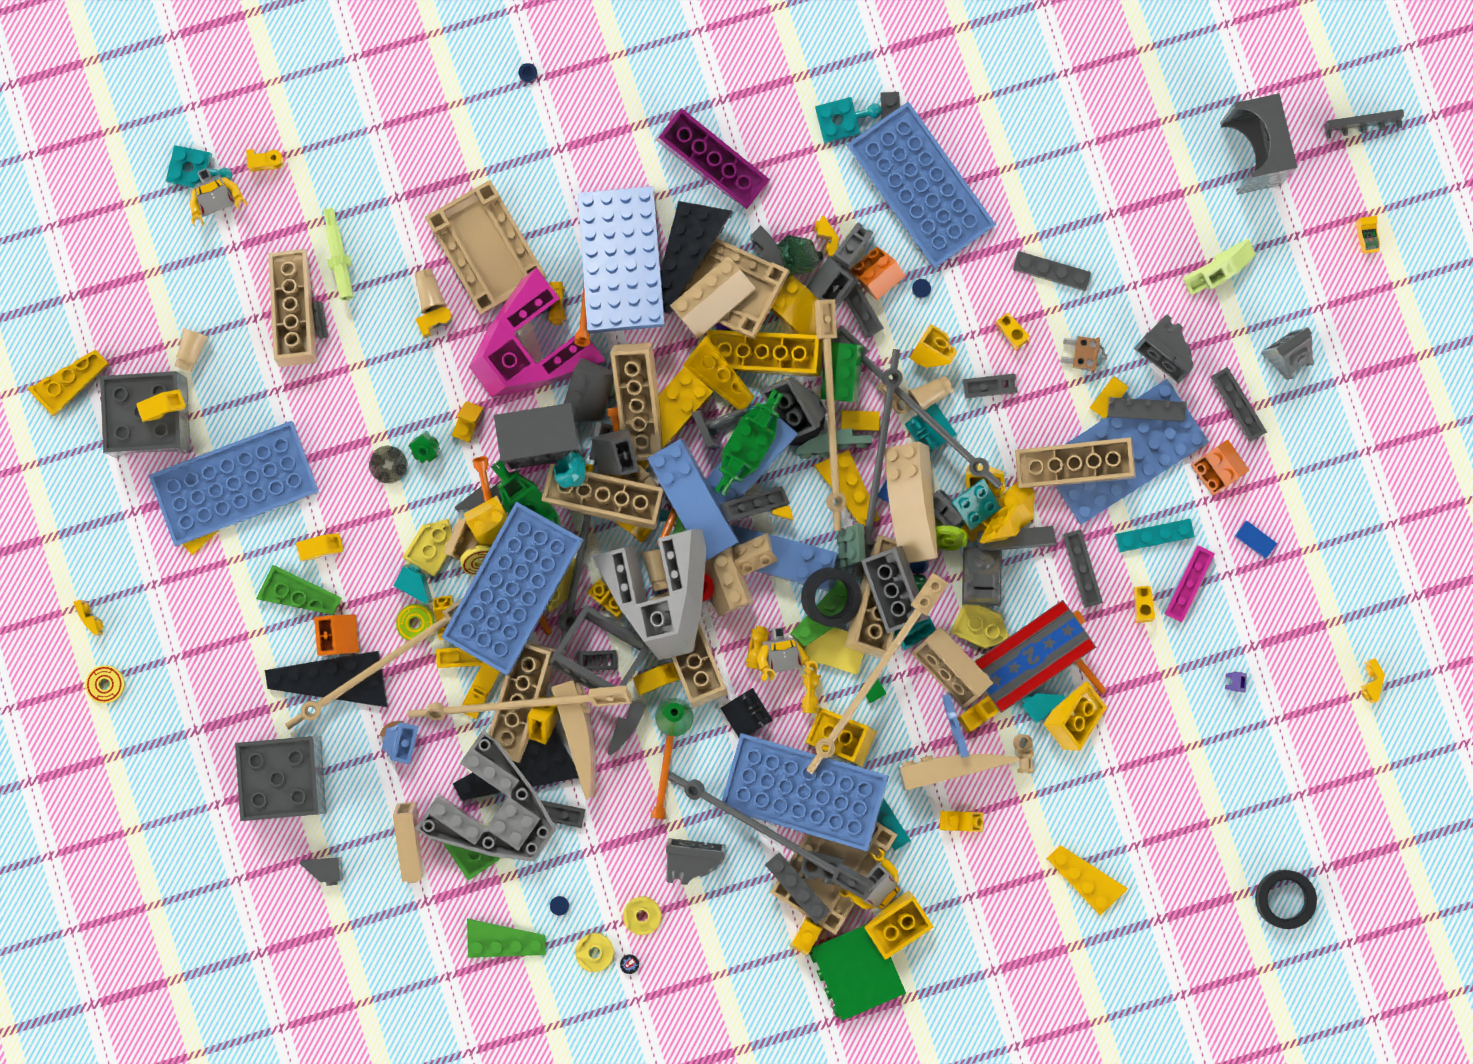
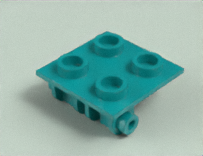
[904,403,957,452]
[951,479,1001,530]

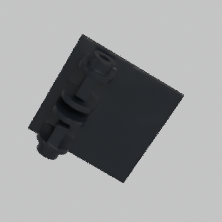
[720,688,773,738]

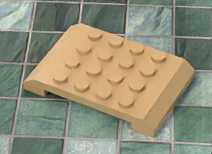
[425,179,547,316]
[682,238,790,339]
[769,822,897,935]

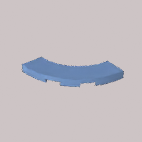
[942,693,969,758]

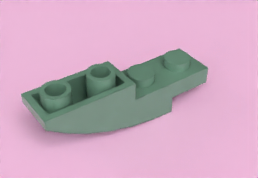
[795,428,872,459]

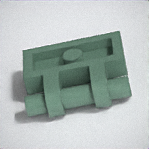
[837,524,865,568]

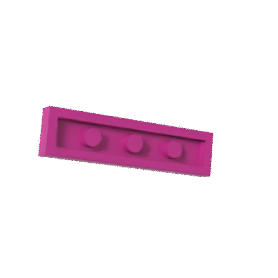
[1164,545,1215,623]

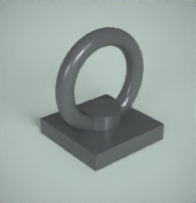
[692,409,748,450]

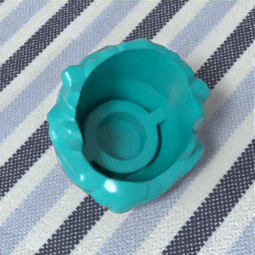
[553,452,586,488]

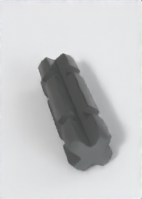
[312,301,329,339]

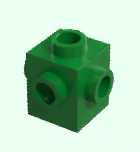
[408,430,440,463]

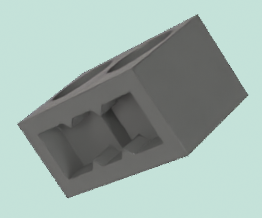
[933,489,964,527]
[800,850,844,885]

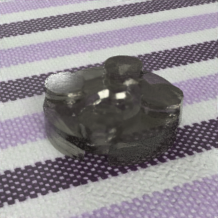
[369,445,408,484]

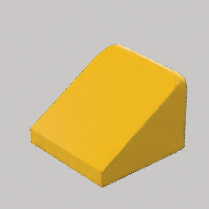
[771,505,794,521]

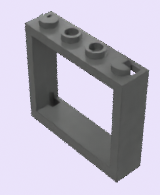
[549,605,650,689]

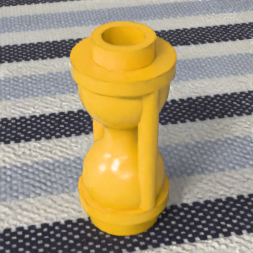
[548,281,567,325]
[745,626,770,670]
[801,670,821,713]

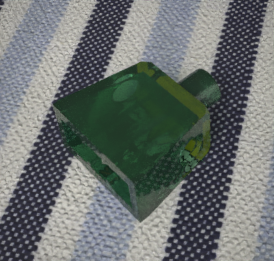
[777,235,823,276]

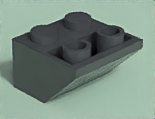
[806,256,859,310]
[591,428,639,476]

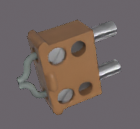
[1060,336,1108,373]

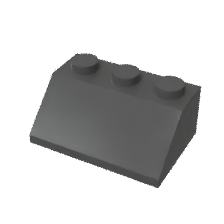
[563,358,614,422]

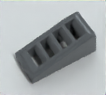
[576,650,617,671]

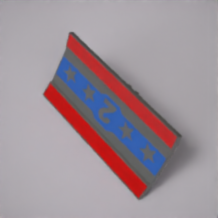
[975,600,1097,713]

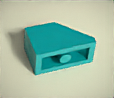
[393,563,432,604]
[1020,693,1066,724]

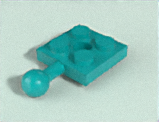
[815,97,882,144]
[165,145,233,188]

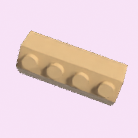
[670,256,757,339]
[705,546,754,617]
[911,626,993,709]

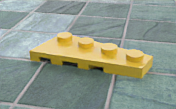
[683,336,755,410]
[27,349,110,417]
[814,450,880,527]
[1046,845,1128,916]

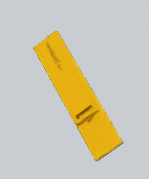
[461,662,500,719]

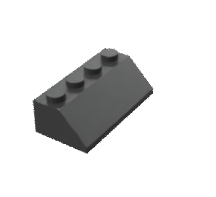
[861,546,928,633]

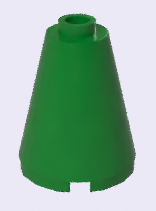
[655,698,694,737]

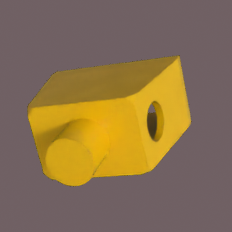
[528,696,559,744]
[789,916,823,956]

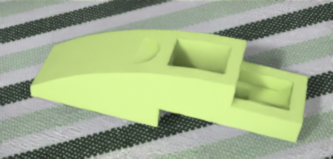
[1182,238,1256,296]

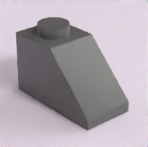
[300,857,343,886]

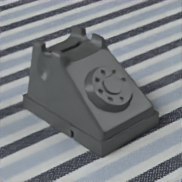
[1134,314,1194,384]
[1261,327,1314,380]
[760,376,827,439]
[961,547,1002,607]
[666,838,726,885]

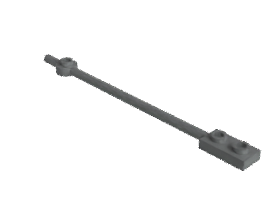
[831,325,1003,489]
[851,349,903,578]
[558,422,613,651]
[668,772,875,900]

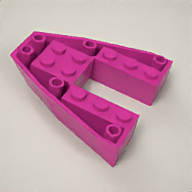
[468,268,606,397]

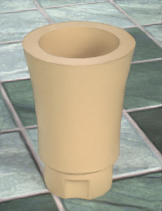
[415,269,447,314]
[174,328,209,372]
[908,376,953,410]
[641,549,668,591]

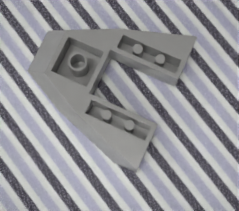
[592,529,706,660]
[415,730,557,862]

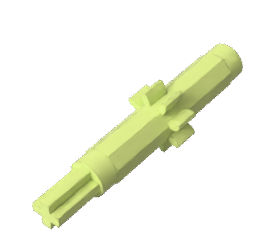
[323,208,354,301]

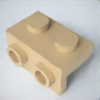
[444,518,478,560]
[732,533,777,575]

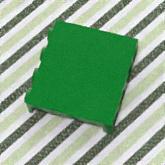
[809,921,906,1021]

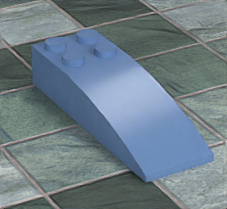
[706,416,798,505]
[647,439,739,561]
[730,525,837,591]

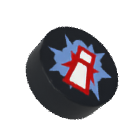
[620,954,640,974]

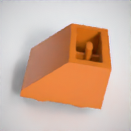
[850,246,906,301]
[1191,439,1250,496]
[314,614,360,657]

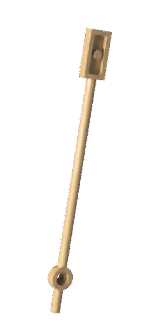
[815,299,846,531]
[806,573,949,774]
[285,599,462,730]
[408,686,632,721]

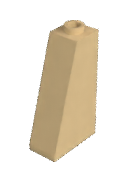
[393,801,423,883]

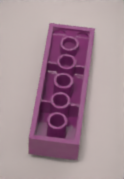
[655,108,770,209]

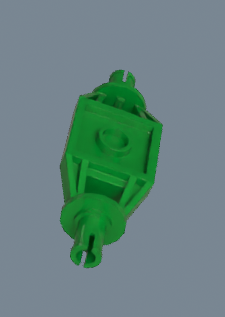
[715,389,784,496]
[490,459,561,526]

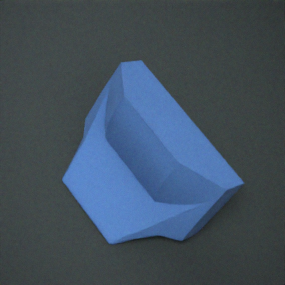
[382,722,419,764]

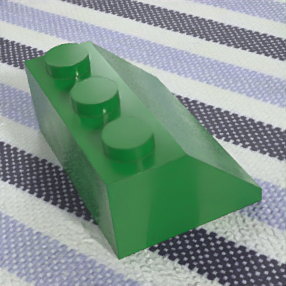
[820,342,863,403]

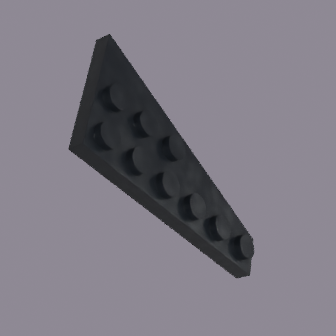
[660,201,734,314]
[264,651,388,708]
[453,728,579,800]

